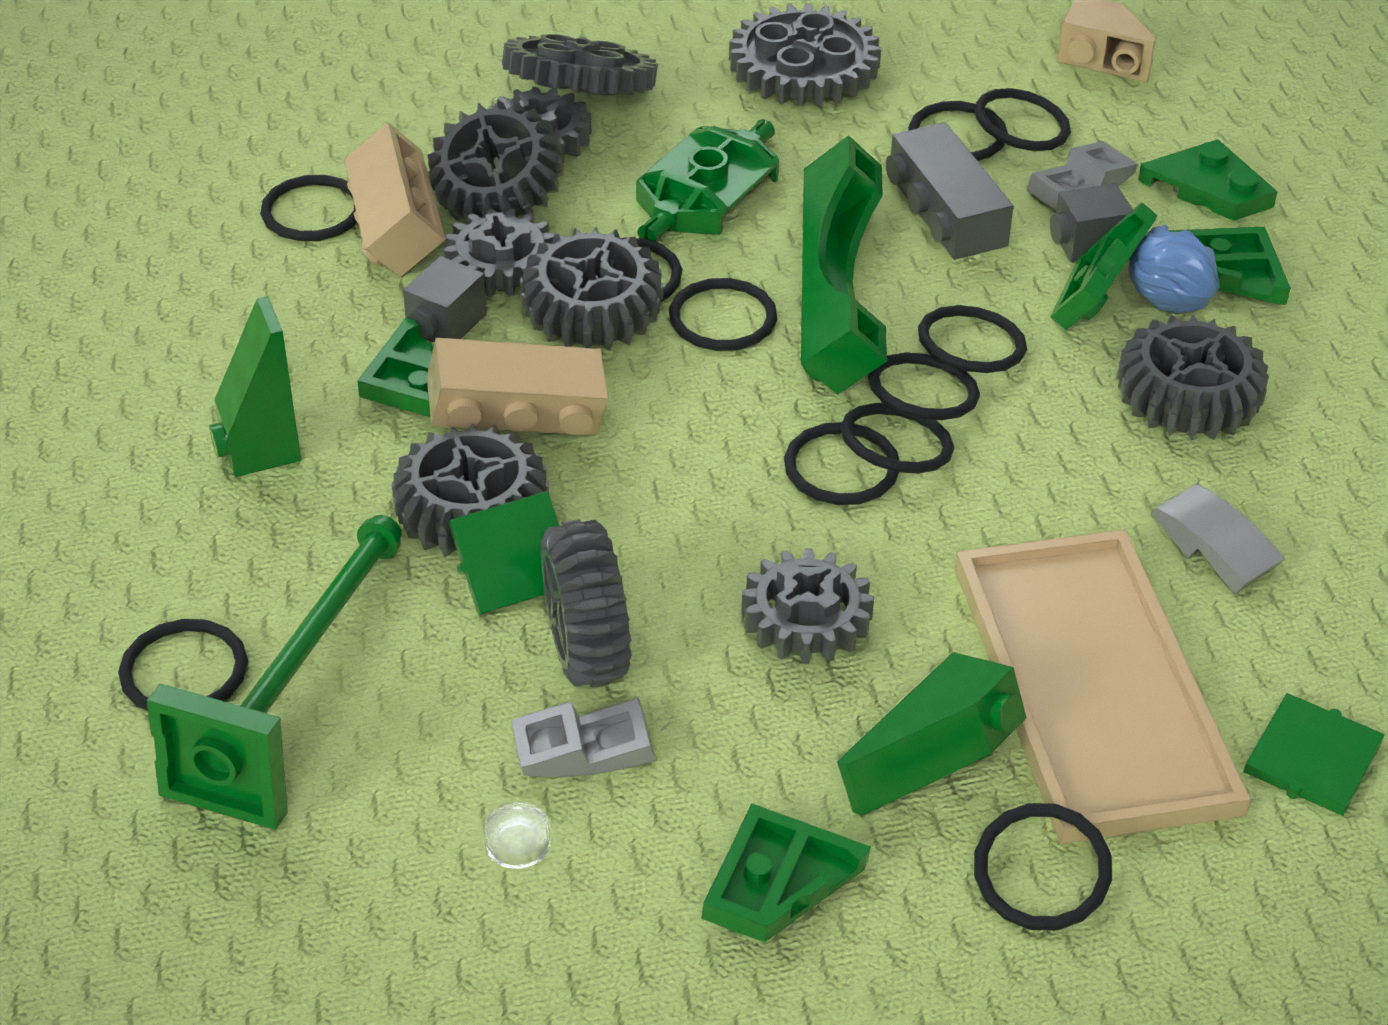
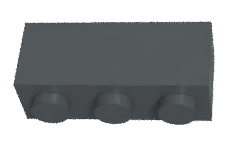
[886,122,1014,260]

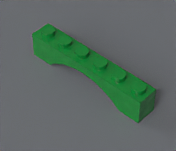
[800,135,887,395]

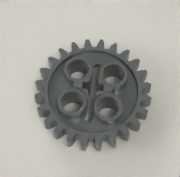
[729,3,881,107]
[502,34,658,95]

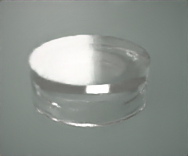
[484,802,551,868]

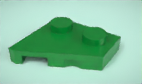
[1138,139,1278,221]
[1050,202,1158,330]
[1168,226,1291,305]
[357,318,434,417]
[701,803,871,943]

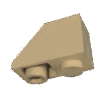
[1057,0,1156,82]

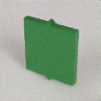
[448,491,559,615]
[1243,693,1385,816]

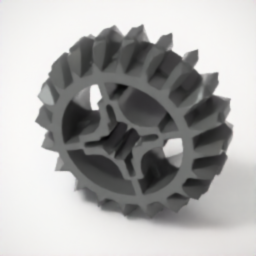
[427,99,564,224]
[520,227,664,351]
[1117,315,1269,440]
[391,423,549,557]
[540,519,632,687]

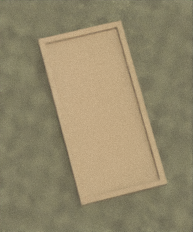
[955,529,1251,844]

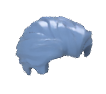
[1129,224,1220,314]

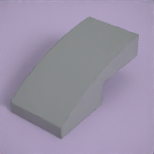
[1027,141,1138,210]
[1152,483,1285,595]
[511,698,656,777]

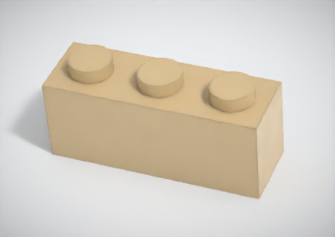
[344,122,446,277]
[427,338,608,436]

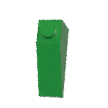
[209,296,301,477]
[837,652,1027,816]

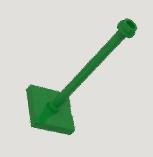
[147,515,402,830]

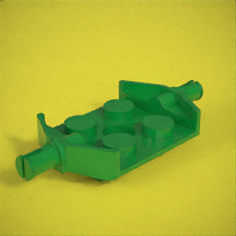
[636,119,779,242]

